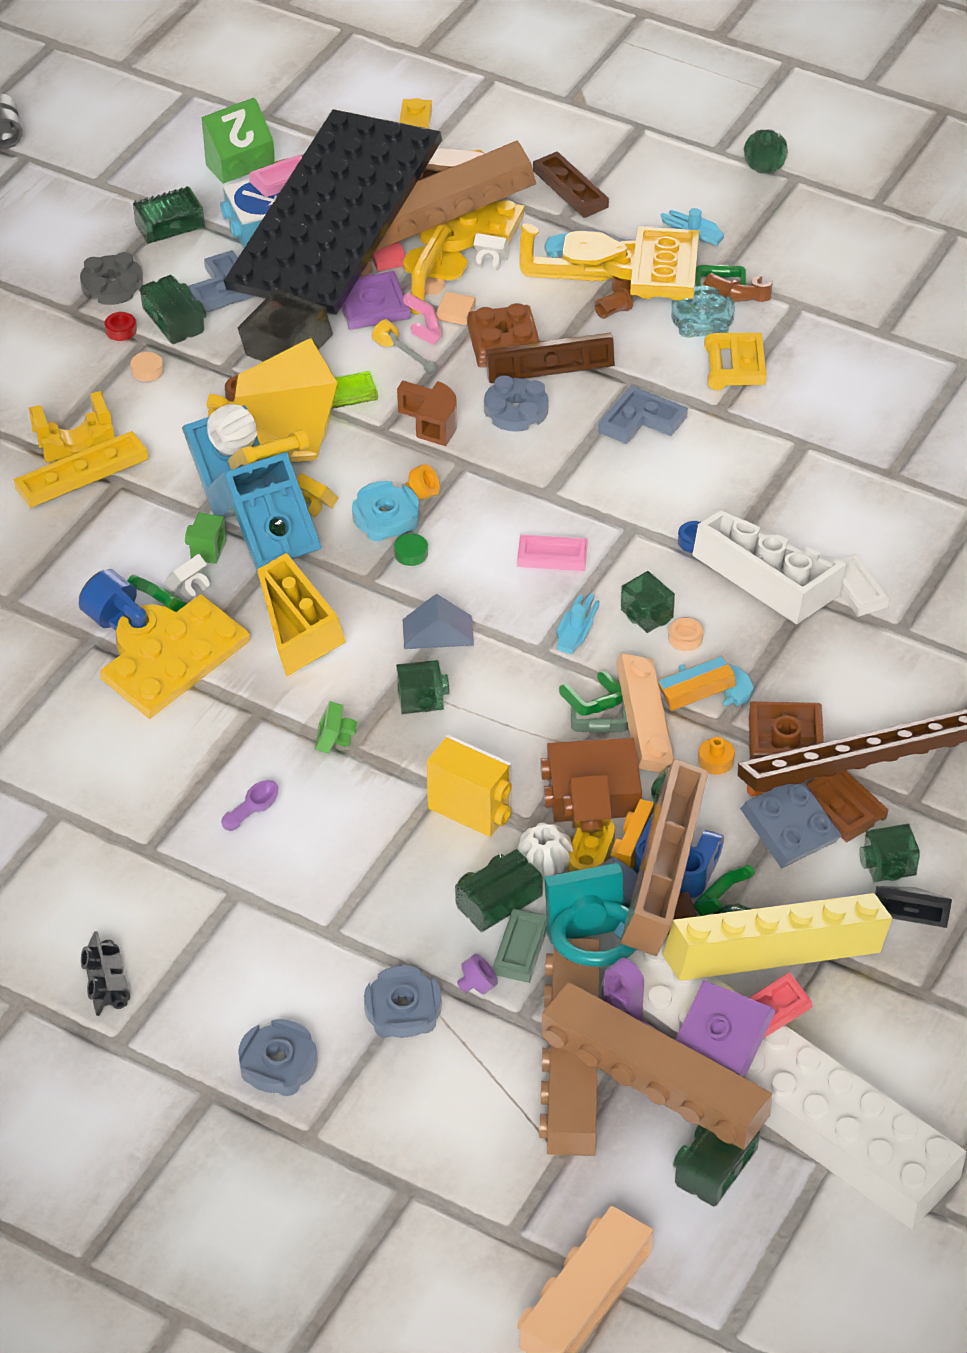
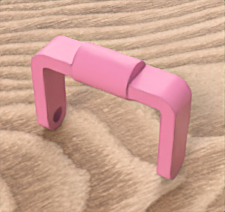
[402,293,442,345]

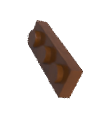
[533,151,609,218]

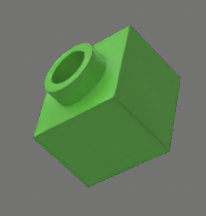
[185,512,227,564]

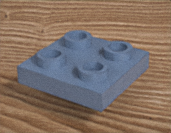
[740,782,842,868]

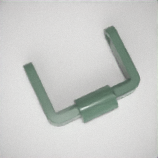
[571,699,628,733]

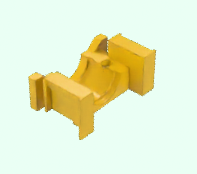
[29,391,114,463]

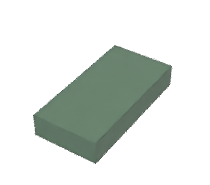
[493,908,547,983]

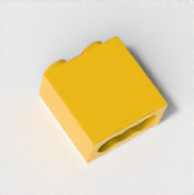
[427,735,512,837]

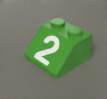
[201,97,275,184]

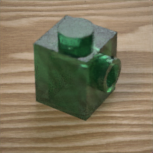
[621,571,675,633]
[396,660,450,714]
[859,824,920,882]

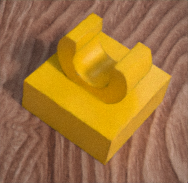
[297,473,339,517]

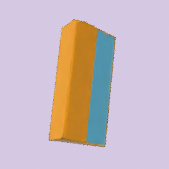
[657,655,736,712]

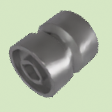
[0,94,22,150]

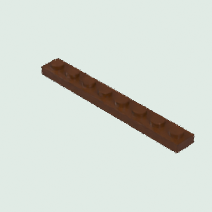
[737,709,967,792]

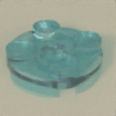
[671,286,735,338]

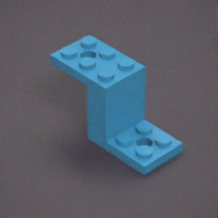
[182,405,322,571]

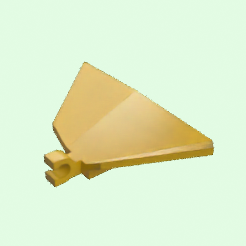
[206,338,338,462]

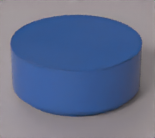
[678,521,701,553]

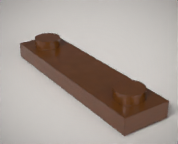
[485,332,615,383]

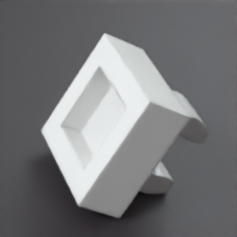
[473,233,510,271]
[164,554,210,600]

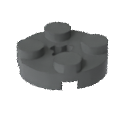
[80,252,143,305]

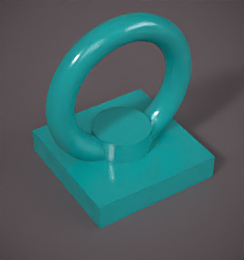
[545,863,637,967]

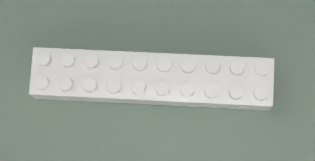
[602,941,966,1230]

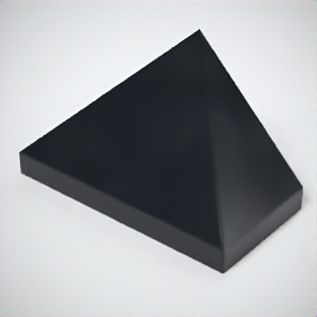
[875,886,952,928]

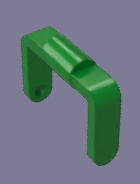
[696,265,746,294]
[127,574,188,612]
[559,671,623,716]
[693,864,755,916]

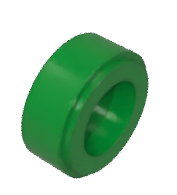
[394,533,428,566]

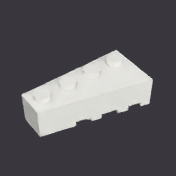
[693,510,847,625]

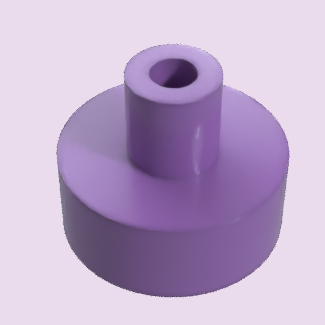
[457,954,498,994]

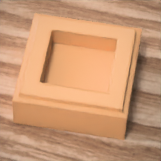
[437,292,475,325]

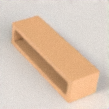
[517,1206,654,1353]

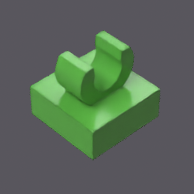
[315,701,357,754]

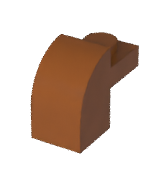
[397,380,457,446]

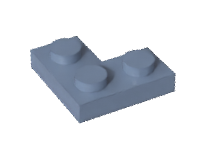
[187,250,255,314]
[598,385,688,444]

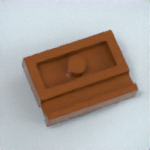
[806,770,888,843]

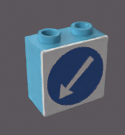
[220,180,280,248]

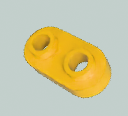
[568,820,615,872]

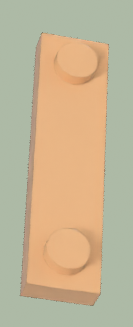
[616,653,674,774]

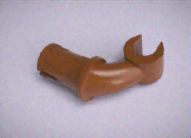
[703,273,773,305]
[595,276,635,319]

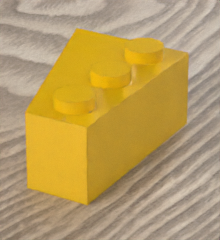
[257,553,346,677]

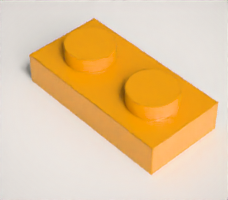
[611,799,654,870]

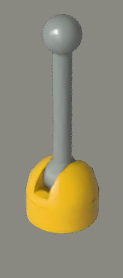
[372,319,436,373]

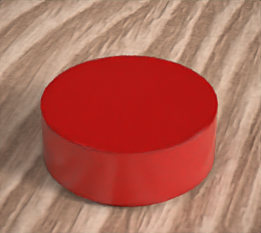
[104,312,137,341]

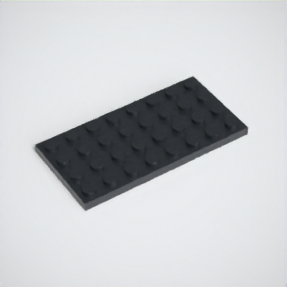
[224,109,442,315]

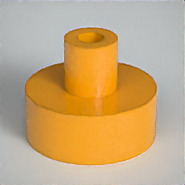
[405,464,440,500]
[698,737,735,775]

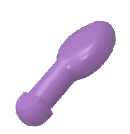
[221,780,278,831]

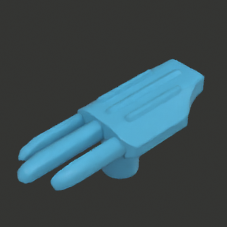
[660,208,724,246]
[556,594,600,654]

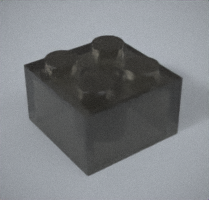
[237,288,333,362]

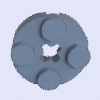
[484,376,549,432]
[364,966,442,1038]
[238,1019,318,1096]

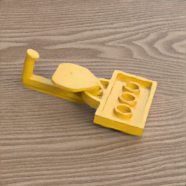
[403,200,525,314]
[519,224,699,301]

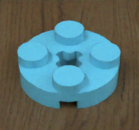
[352,481,419,541]

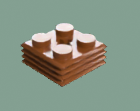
[468,303,540,368]
[749,701,824,760]

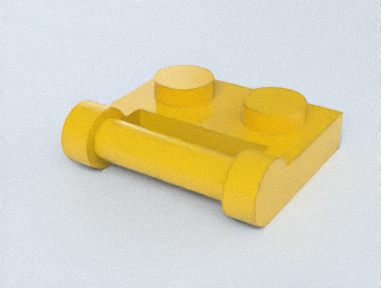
[704,333,766,390]
[227,429,309,470]

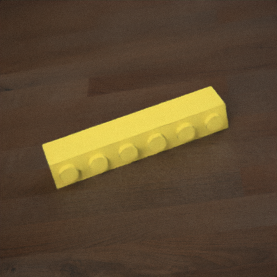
[663,893,892,981]

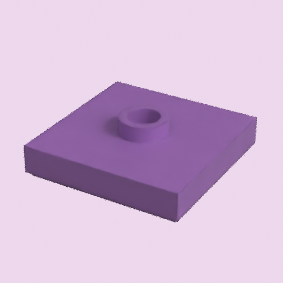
[341,271,410,330]
[675,980,776,1078]

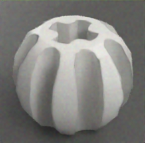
[207,404,257,455]
[517,822,573,878]

